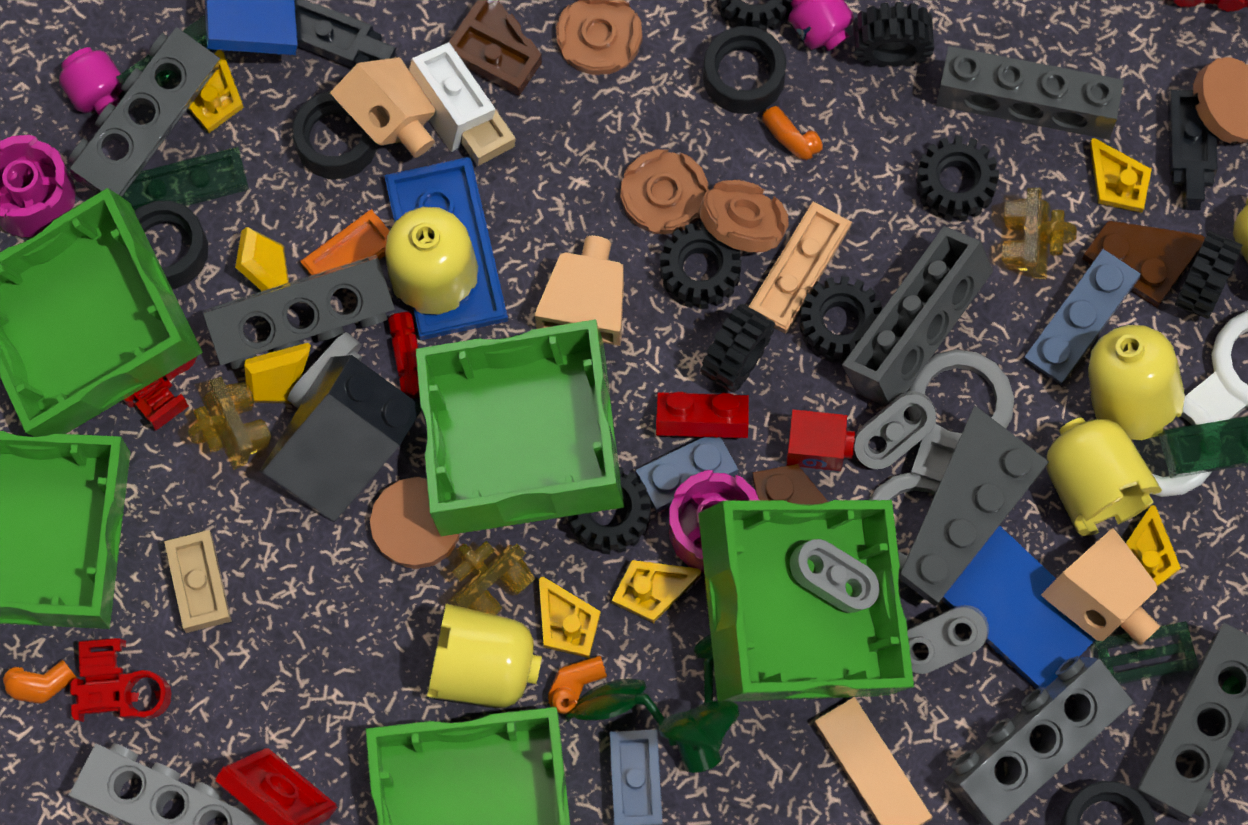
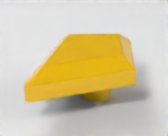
[188,50,244,133]
[1090,138,1152,213]
[235,227,292,307]
[244,343,311,403]
[1126,505,1181,587]
[612,560,701,623]
[539,577,601,658]

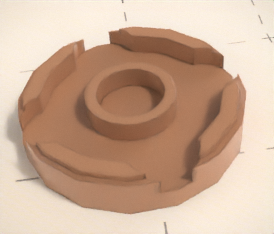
[556,0,642,75]
[1193,57,1248,144]
[621,149,708,234]
[700,180,788,252]
[370,477,461,569]

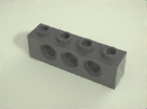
[68,27,220,197]
[936,46,1124,140]
[842,226,993,407]
[203,255,395,369]
[1136,623,1248,823]
[944,656,1134,825]

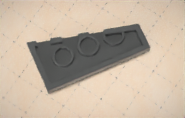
[898,405,1049,607]

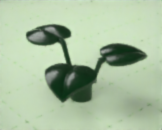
[565,634,740,773]

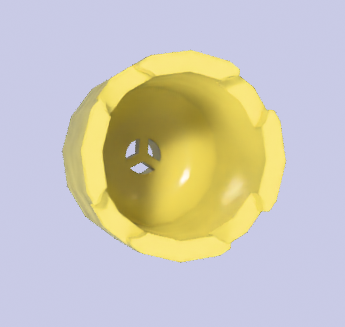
[385,207,478,315]
[1088,325,1185,440]
[1046,418,1162,536]
[427,604,542,708]

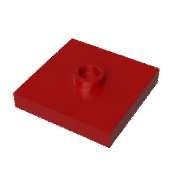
[215,748,338,825]

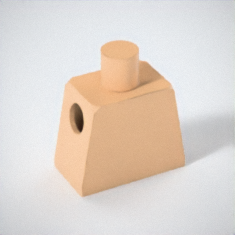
[330,57,435,158]
[535,236,624,346]
[1041,528,1161,646]

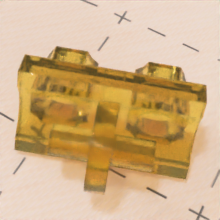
[1002,187,1077,279]
[188,376,271,470]
[448,541,535,615]

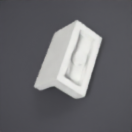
[409,42,496,152]

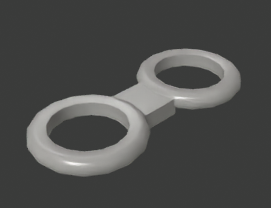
[869,349,1015,575]

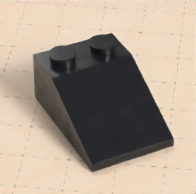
[259,355,422,522]

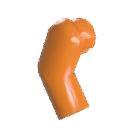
[762,106,823,160]
[548,656,607,714]
[3,659,77,704]

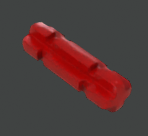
[388,312,420,399]

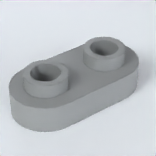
[287,332,362,408]
[854,391,936,469]
[790,539,879,613]
[907,605,989,674]

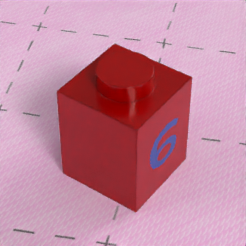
[786,409,855,471]

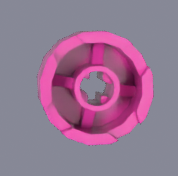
[0,135,75,237]
[669,470,760,573]

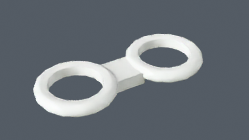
[1150,310,1248,497]

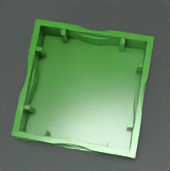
[0,188,203,437]
[416,319,624,536]
[0,431,131,629]
[698,500,914,702]
[366,707,570,825]

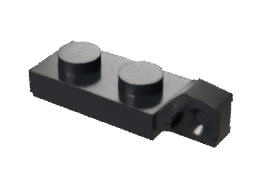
[294,0,398,68]
[1168,89,1218,210]

